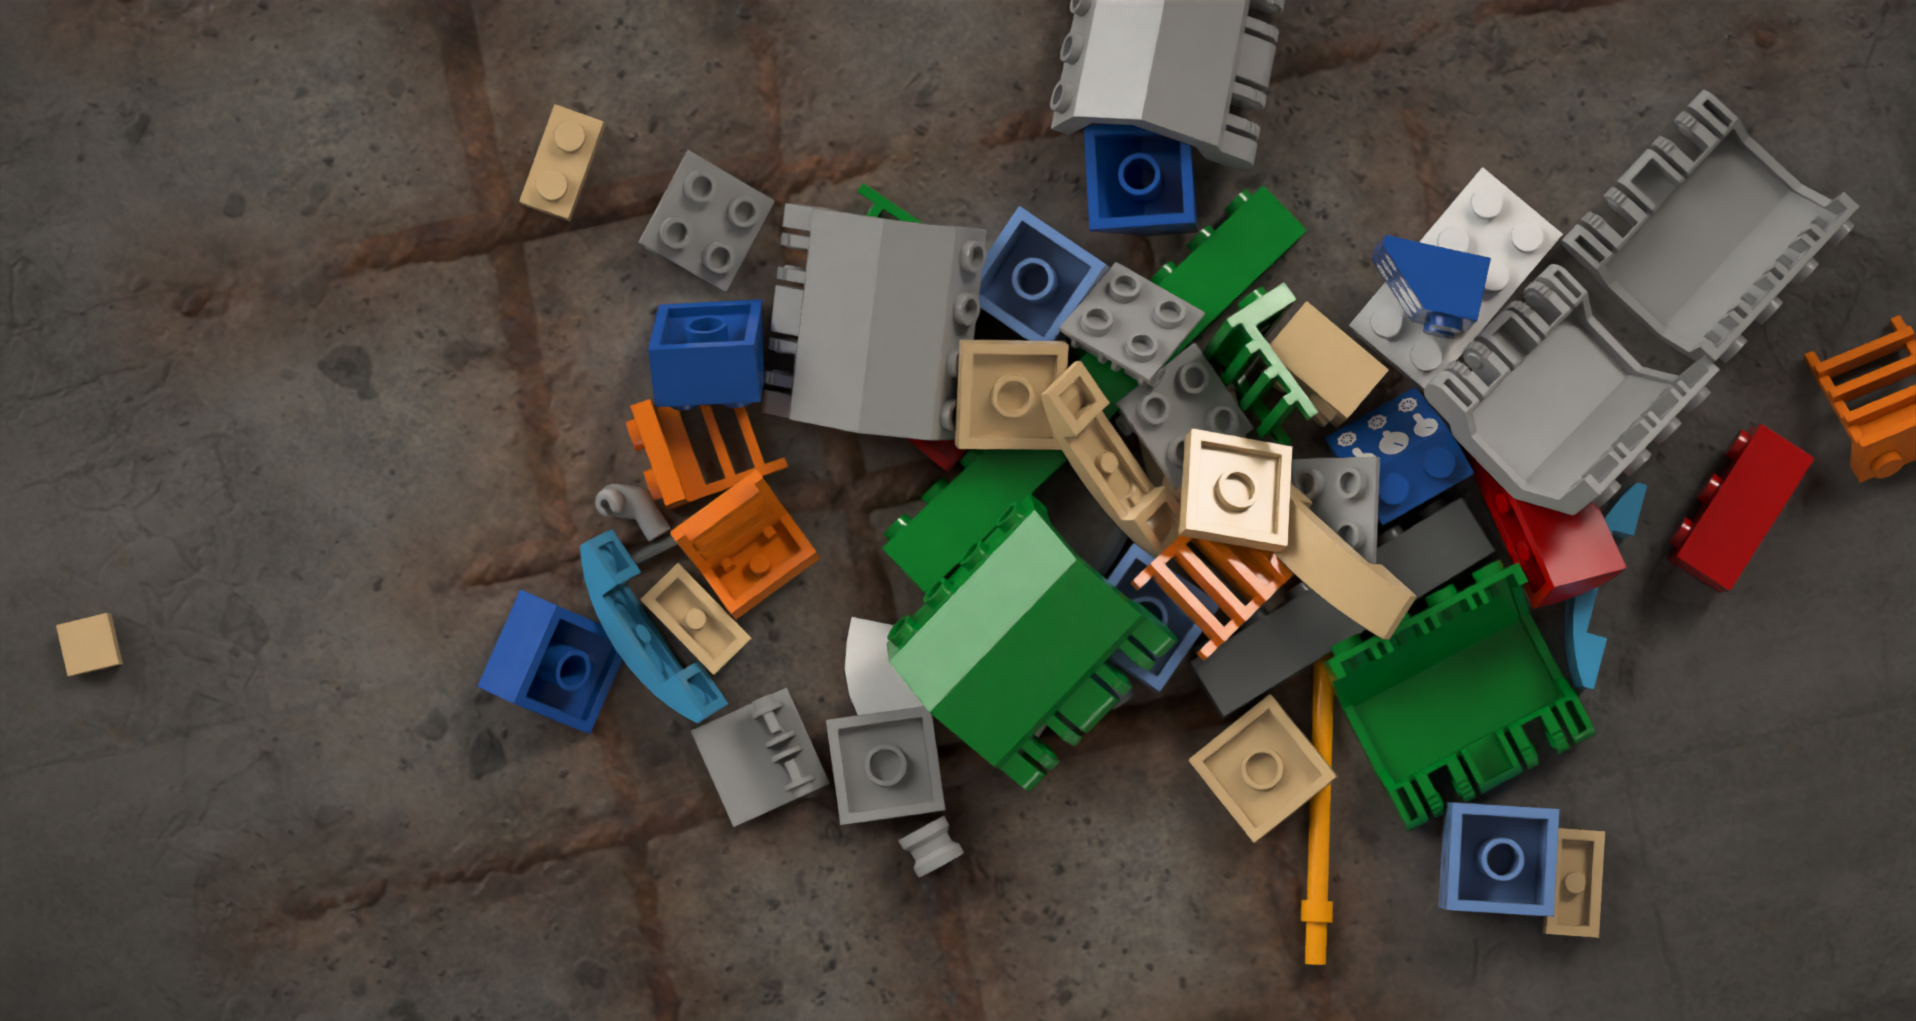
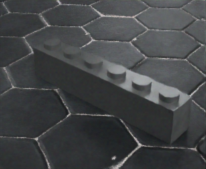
[1189,497,1495,720]

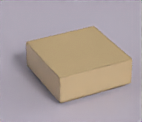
[56,613,123,677]

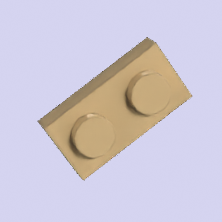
[519,104,605,222]
[640,563,752,675]
[1543,828,1605,938]

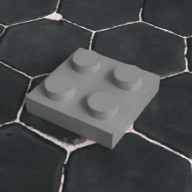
[826,706,945,825]

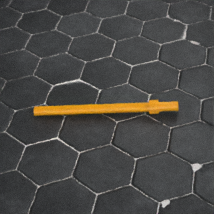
[1301,652,1334,965]

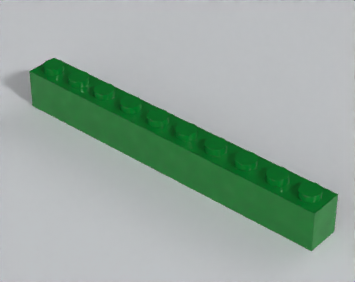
[882,185,1307,595]

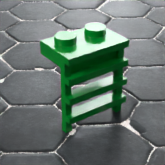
[1202,282,1318,446]

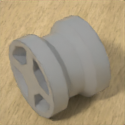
[898,816,964,878]

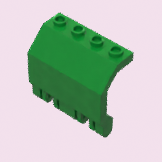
[887,493,1178,791]
[1323,559,1596,832]

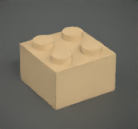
[1257,301,1389,428]

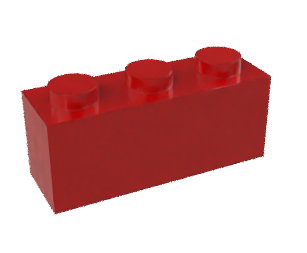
[1667,424,1815,593]

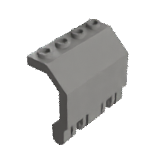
[1050,0,1285,170]
[1560,90,1860,363]
[761,203,987,440]
[1424,264,1720,515]

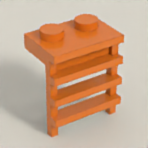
[1804,315,1916,483]
[626,399,789,511]
[670,469,821,620]
[1130,536,1294,661]

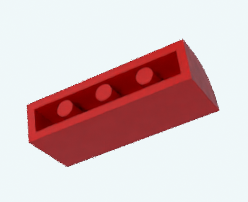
[1460,444,1627,609]

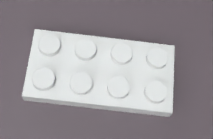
[1347,167,1563,392]

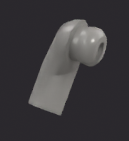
[595,483,671,542]

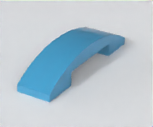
[1564,482,1647,690]
[580,529,728,723]

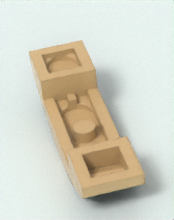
[1041,361,1181,558]
[1272,483,1417,640]

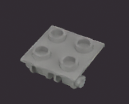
[638,150,775,292]
[1059,262,1205,388]
[1115,343,1254,490]
[1291,457,1380,564]
[691,688,830,827]

